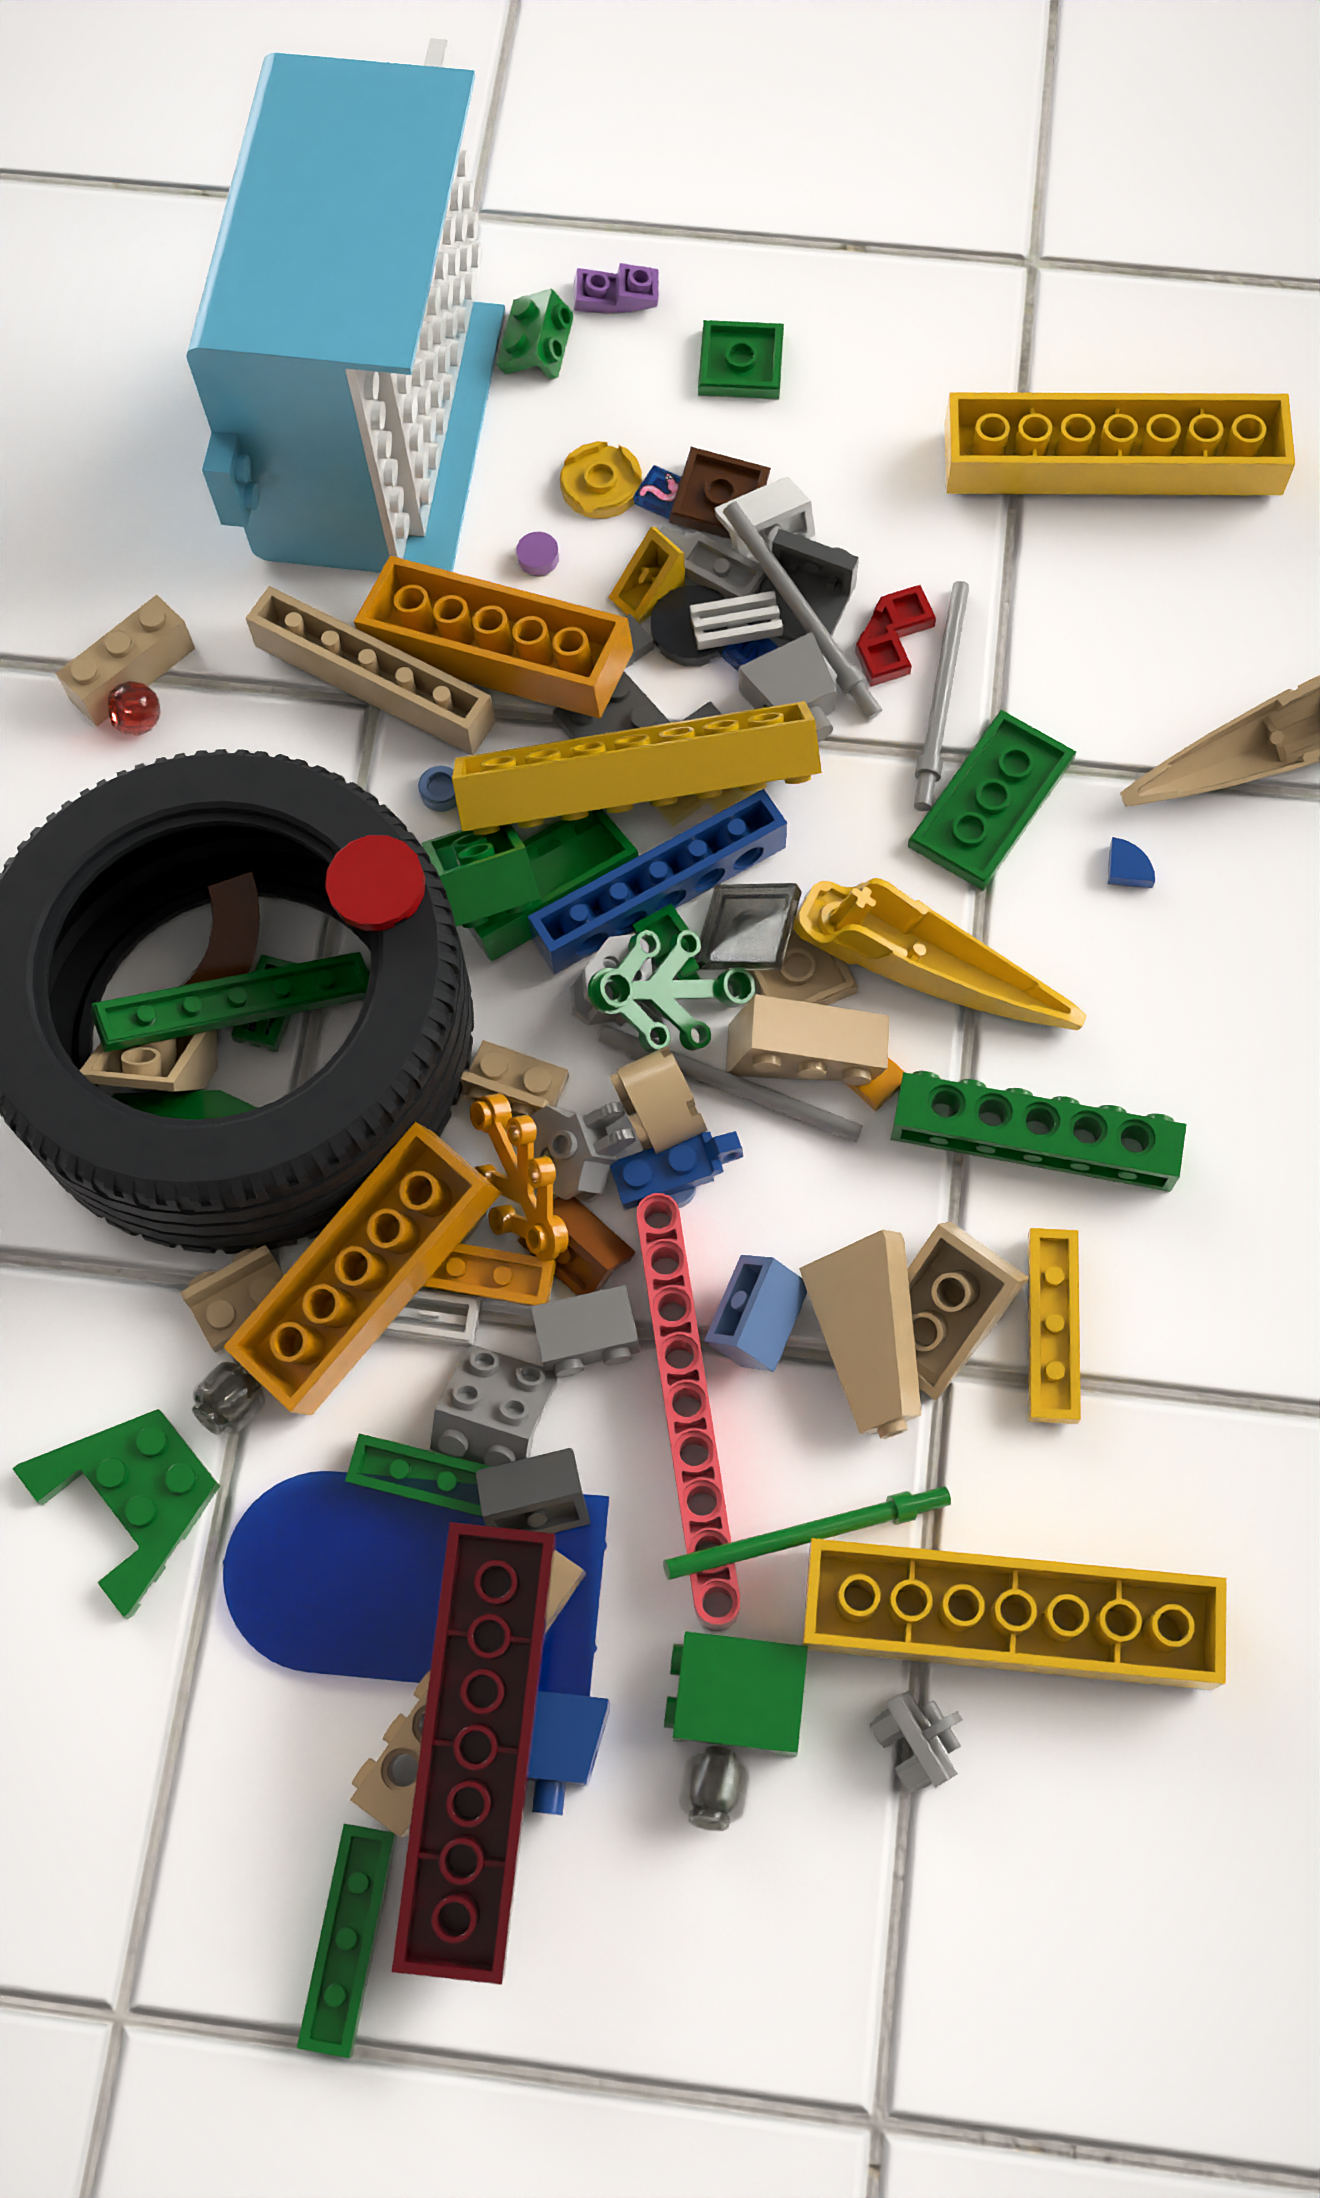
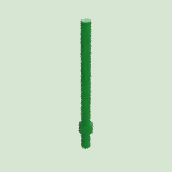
[663,1486,951,1580]

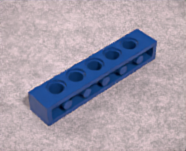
[528,789,788,975]

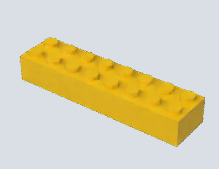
[944,392,1295,495]
[452,701,822,835]
[802,1538,1227,1690]

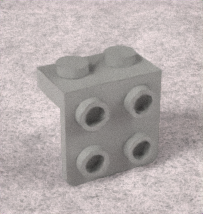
[430,1346,558,1467]

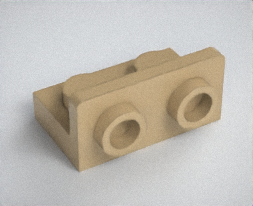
[460,1040,569,1117]
[180,1245,284,1353]

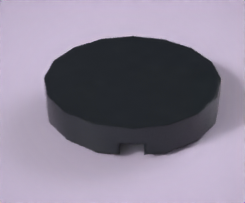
[650,585,730,666]

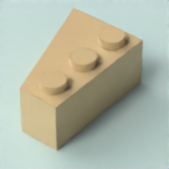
[726,994,889,1086]

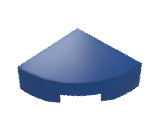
[1107,837,1155,888]

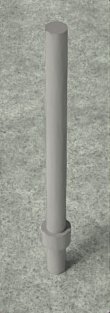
[723,502,883,720]
[913,581,969,811]
[598,1024,863,1143]

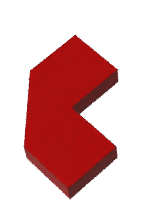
[855,584,936,687]

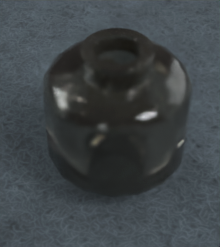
[191,1362,266,1435]
[678,1746,750,1831]

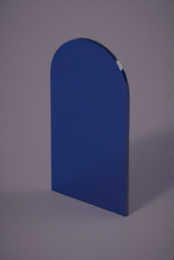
[222,1471,610,1696]

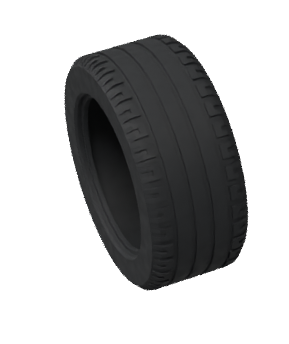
[0,749,474,1254]

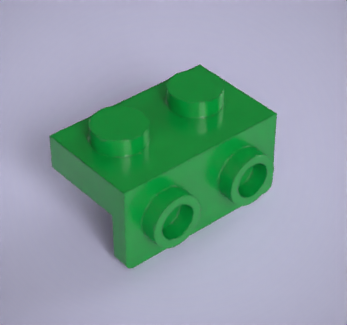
[496,288,574,380]

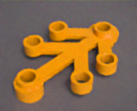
[470,1093,568,1261]

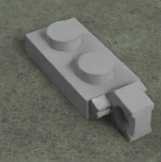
[659,525,767,599]

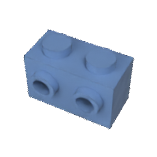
[704,1254,807,1372]

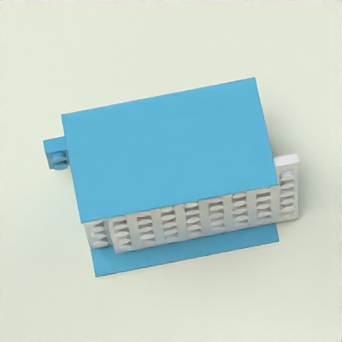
[186,38,506,573]

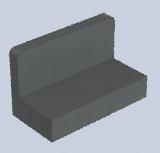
[476,1448,591,1533]

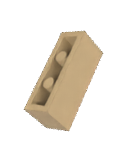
[55,594,196,727]

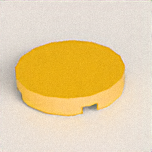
[559,441,642,519]

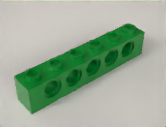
[890,1070,1187,1192]

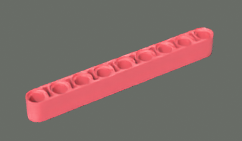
[636,1193,740,1631]

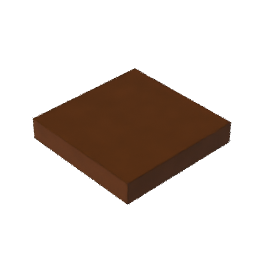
[669,446,771,539]

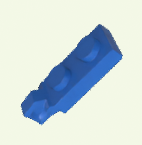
[610,1131,744,1210]

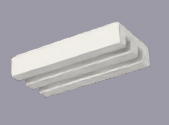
[690,591,783,650]
[381,1289,483,1347]

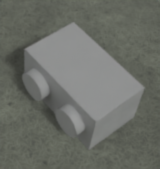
[531,1285,640,1377]

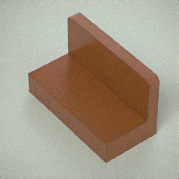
[517,1197,636,1296]

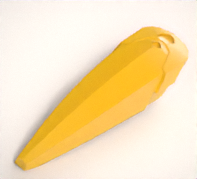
[792,878,1087,1031]

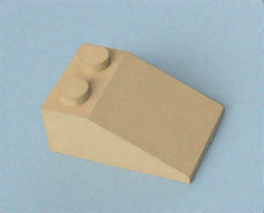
[80,1030,218,1092]
[908,1221,1029,1401]

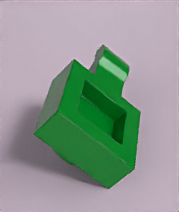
[633,903,701,980]

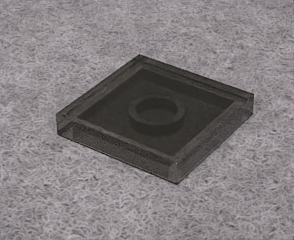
[694,883,802,970]

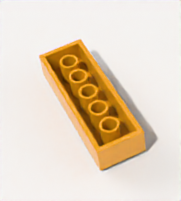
[353,556,633,719]
[223,1122,502,1415]

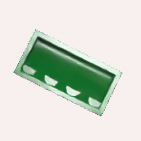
[467,809,639,962]

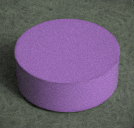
[516,531,559,576]

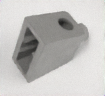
[738,632,837,742]

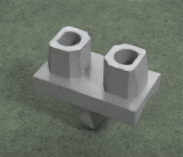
[869,1691,963,1793]

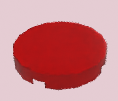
[325,835,426,931]

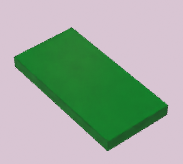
[907,710,1077,891]

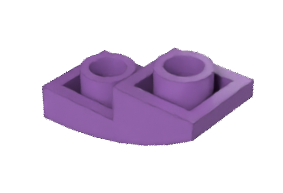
[573,263,659,313]

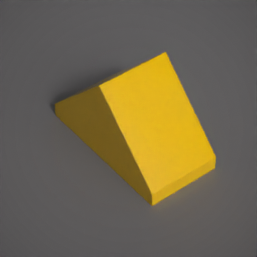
[608,527,685,624]

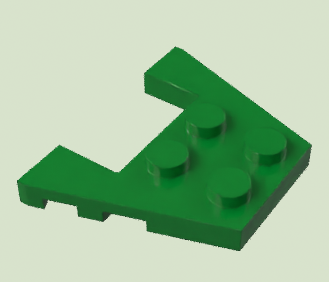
[12,1409,220,1620]

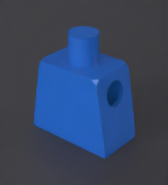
[528,1691,611,1816]

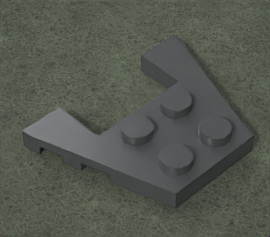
[552,614,722,739]

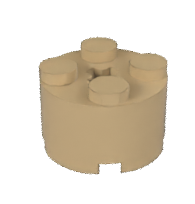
[609,1045,708,1154]

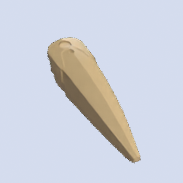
[1120,675,1320,807]

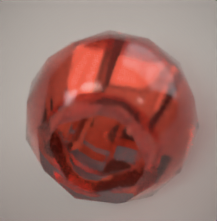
[108,681,161,736]

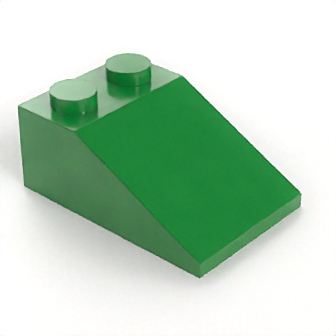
[421,824,541,928]

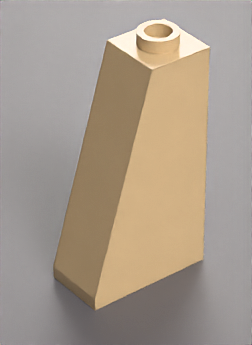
[799,1229,922,1439]

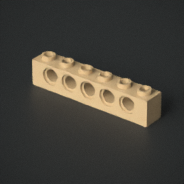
[350,1550,586,1838]

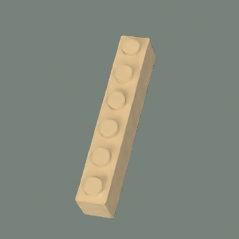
[245,586,496,755]

